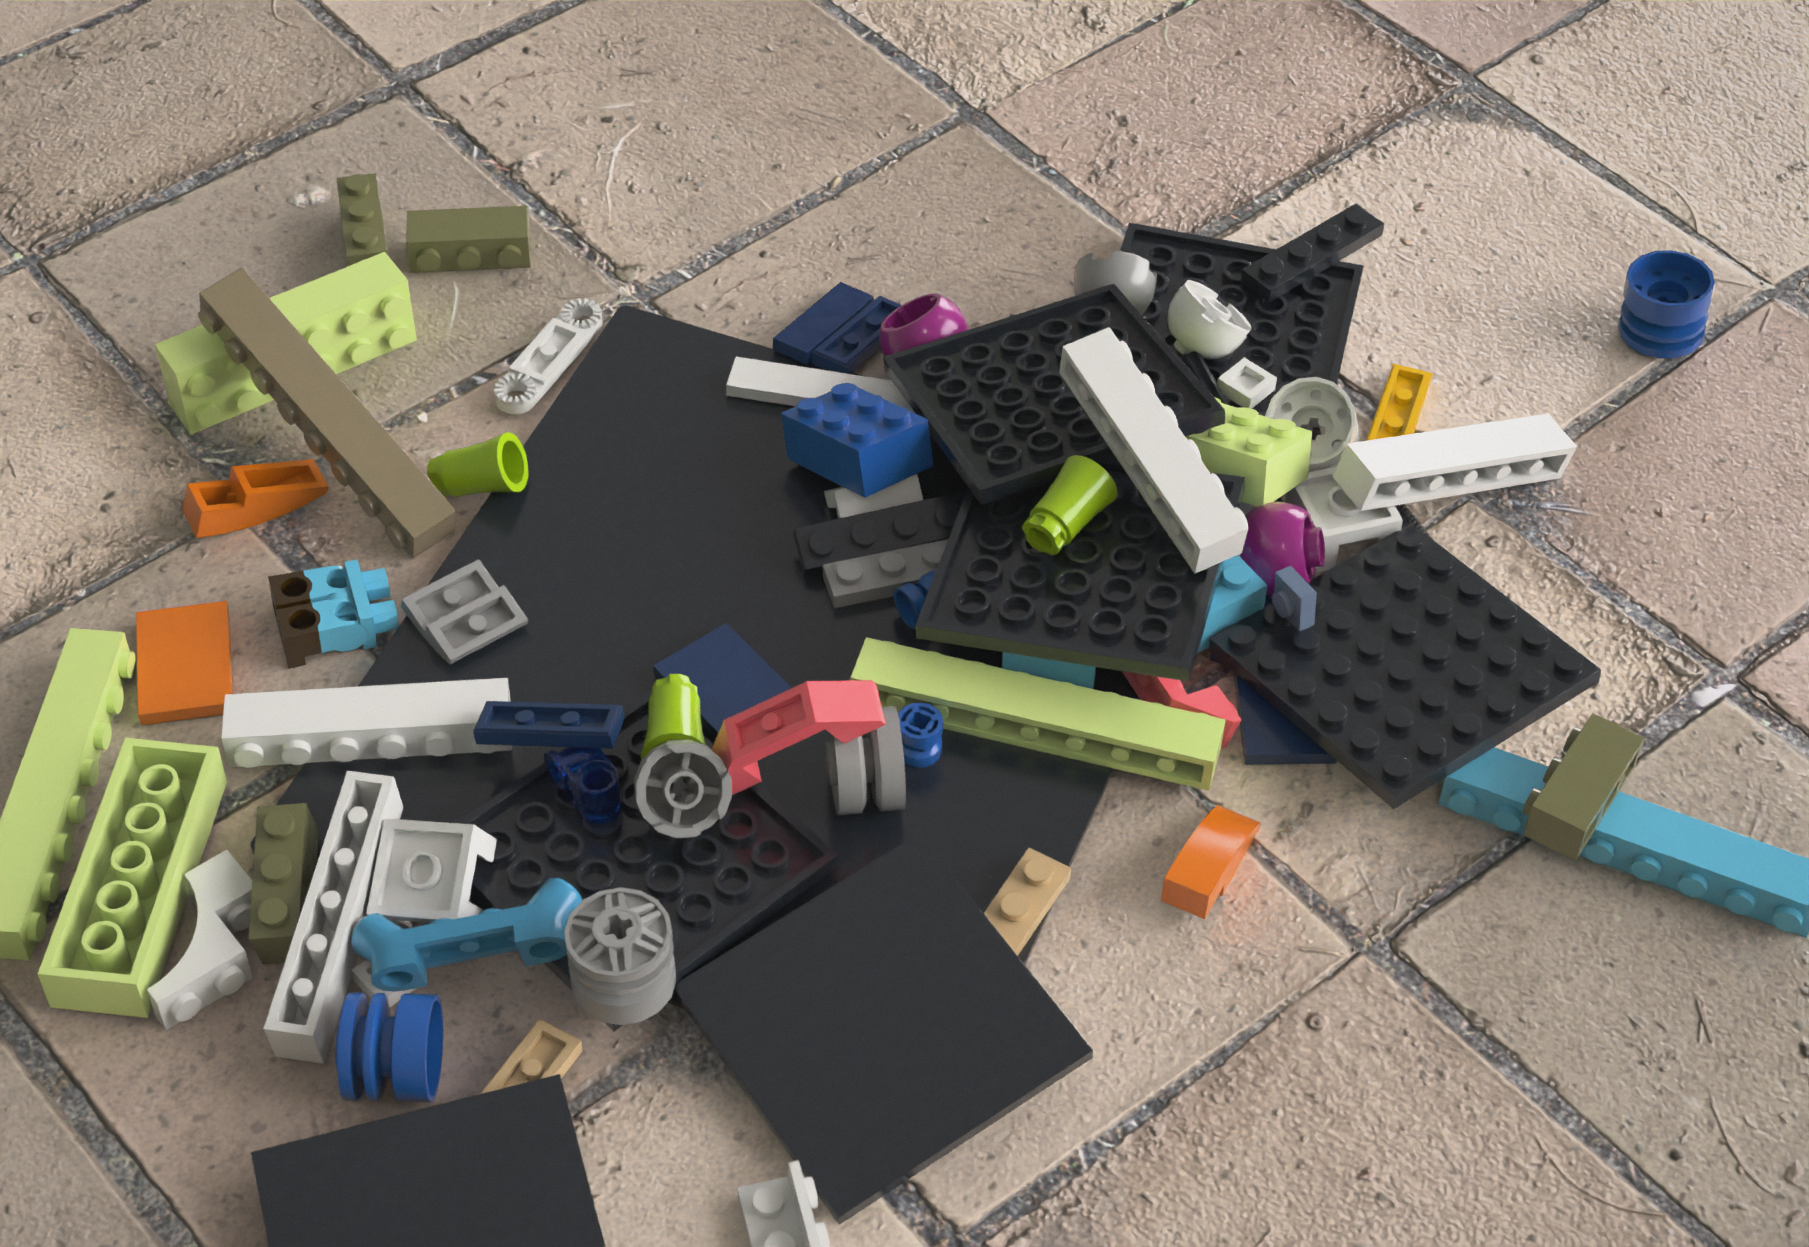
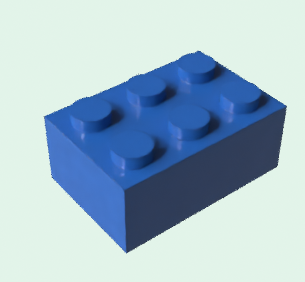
[781,383,934,498]

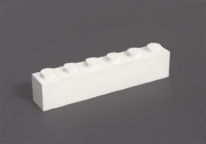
[1059,327,1248,574]
[1333,414,1577,511]
[221,678,512,768]
[263,771,403,1064]

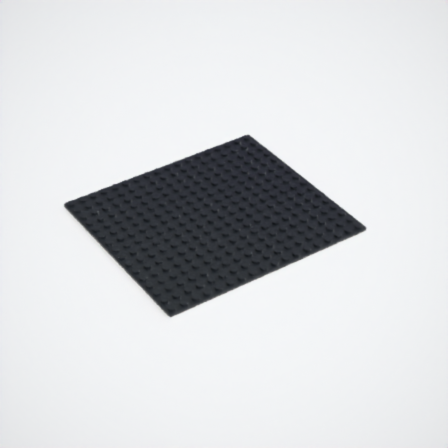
[250,306,1140,1009]

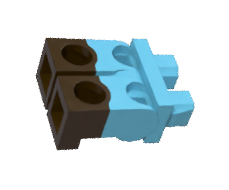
[268,559,399,669]

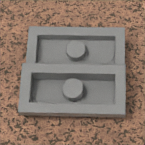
[401,559,528,664]

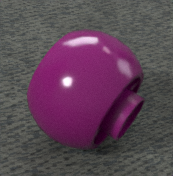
[879,293,969,357]
[1240,502,1325,597]

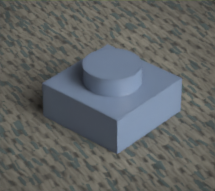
[1272,566,1317,632]

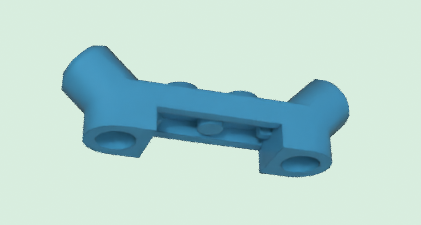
[352,878,582,992]

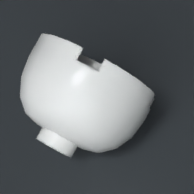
[1167,280,1251,359]

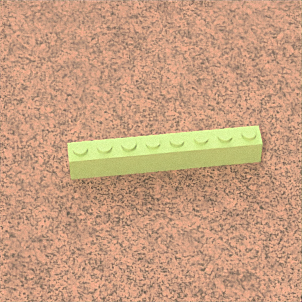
[0,628,136,961]
[850,637,1226,791]

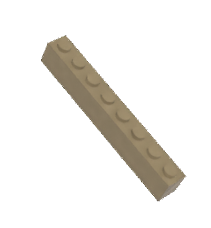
[198,267,456,558]

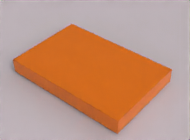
[136,601,233,725]

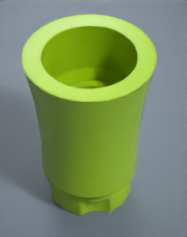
[427,432,528,497]
[1022,455,1117,555]
[641,674,706,779]

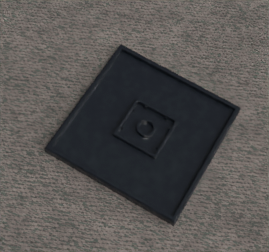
[673,833,1093,1225]
[251,1074,606,1247]

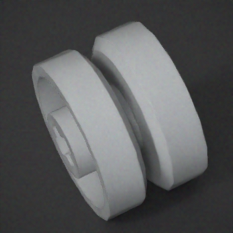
[826,706,906,815]

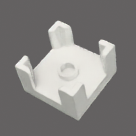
[1285,466,1403,573]
[366,818,497,929]

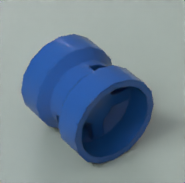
[894,570,936,629]
[898,703,943,768]

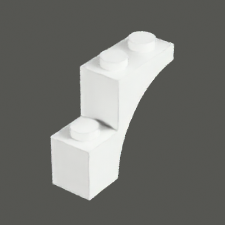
[147,850,253,1030]

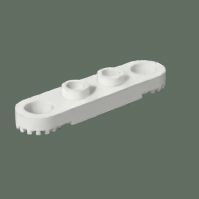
[494,298,603,414]

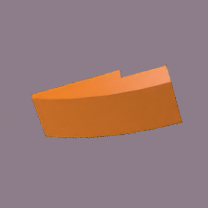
[182,459,329,538]
[1161,805,1261,919]

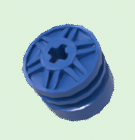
[1618,250,1715,359]
[335,992,444,1103]

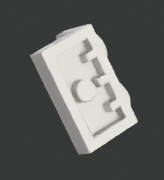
[737,1160,830,1247]

